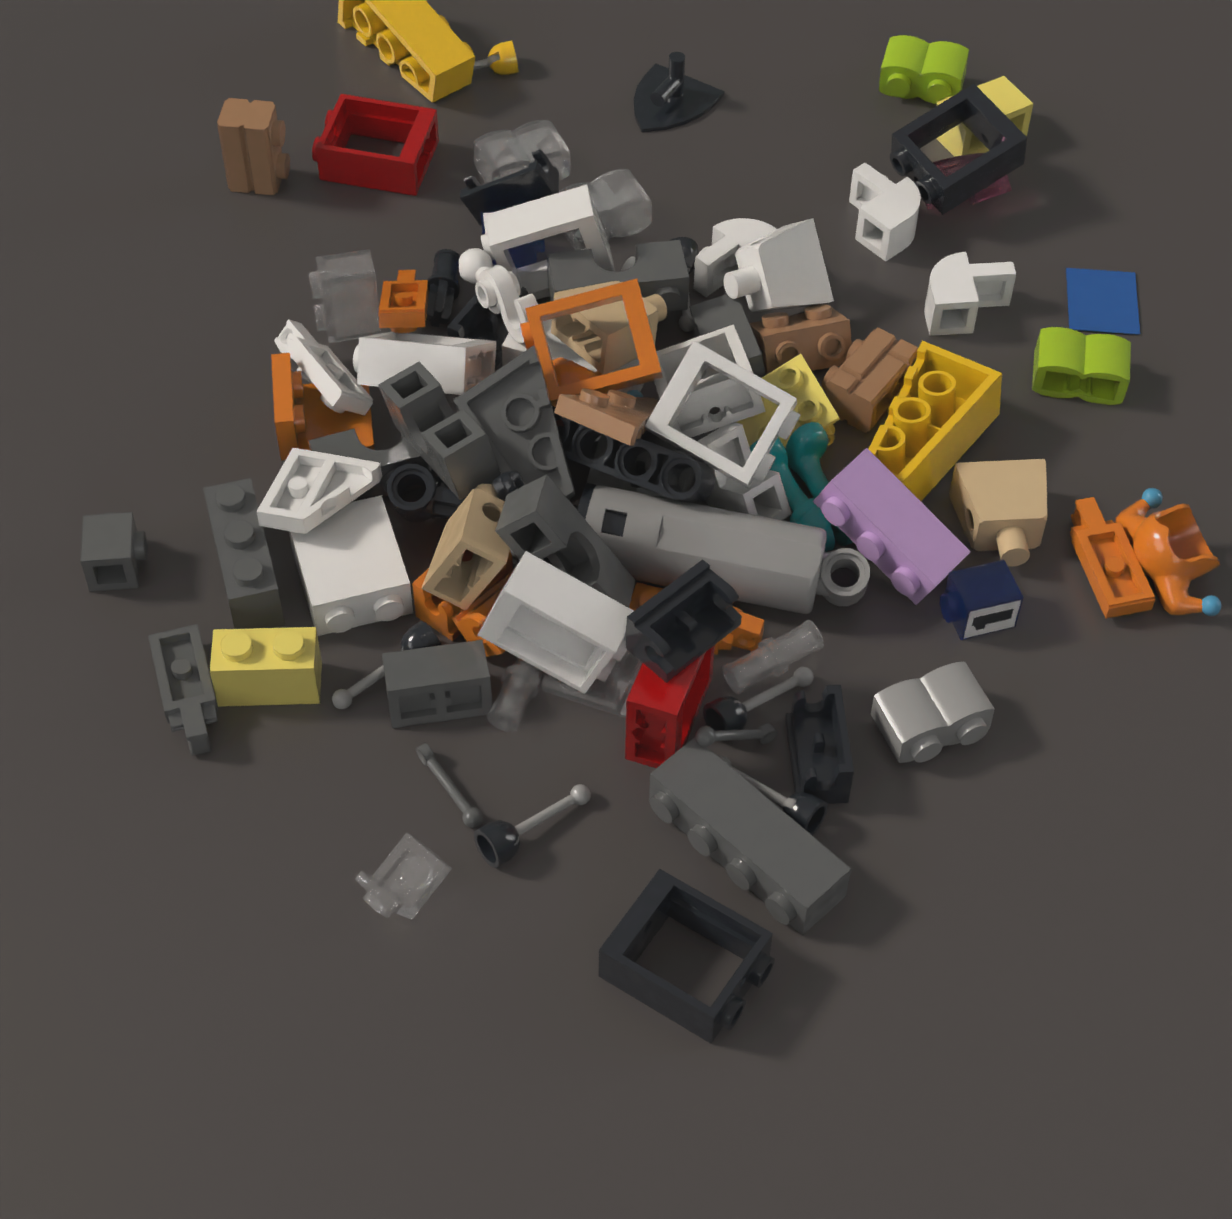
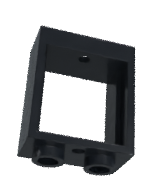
[890,83,1027,215]
[598,869,775,1044]

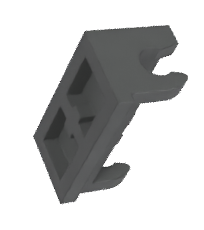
[689,294,766,378]
[382,640,493,728]

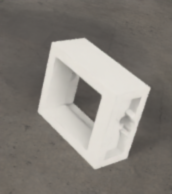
[481,184,615,300]
[654,324,766,438]
[353,332,496,395]
[645,340,801,488]
[478,551,634,694]

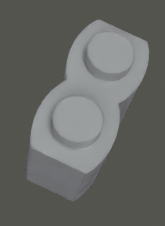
[871,662,995,763]

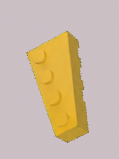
[337,0,475,103]
[868,340,1002,501]

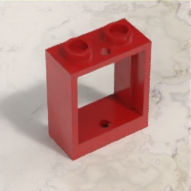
[312,94,439,196]
[625,645,715,768]

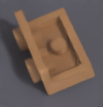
[749,304,852,375]

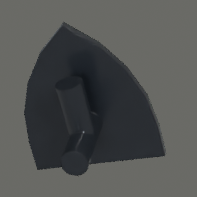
[633,52,725,132]

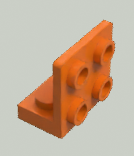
[271,353,374,461]

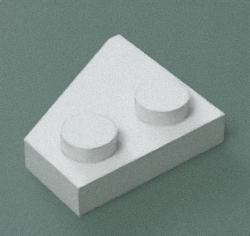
[257,448,382,534]

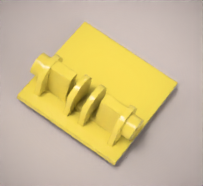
[736,354,840,448]

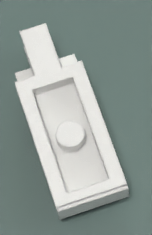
[274,319,373,416]

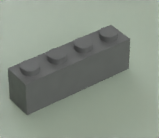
[649,737,851,936]

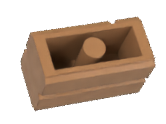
[217,98,290,195]
[821,327,919,433]

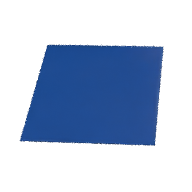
[1066,268,1140,335]

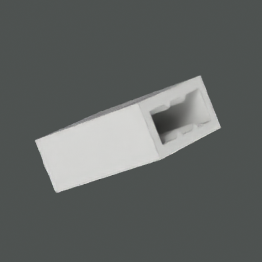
[289,495,413,636]

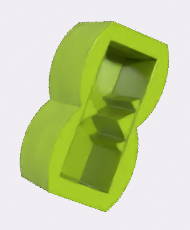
[879,35,969,104]
[1032,327,1131,405]

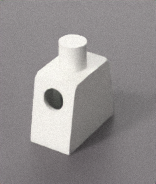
[723,218,834,312]

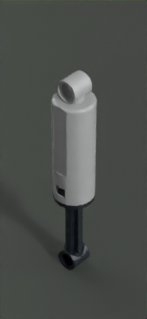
[387,464,870,614]

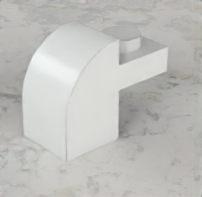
[849,163,921,262]
[694,218,777,297]
[924,252,1016,336]
[697,422,792,521]

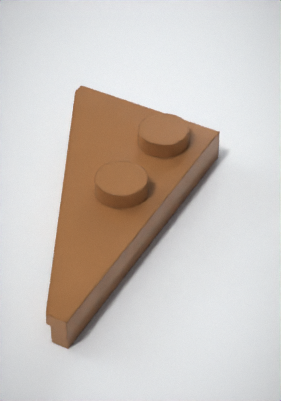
[554,388,659,446]

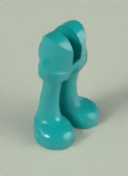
[750,422,854,552]

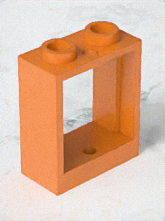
[520,278,663,407]

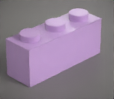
[813,448,971,605]

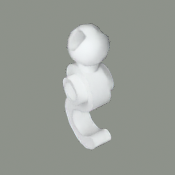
[459,248,538,343]

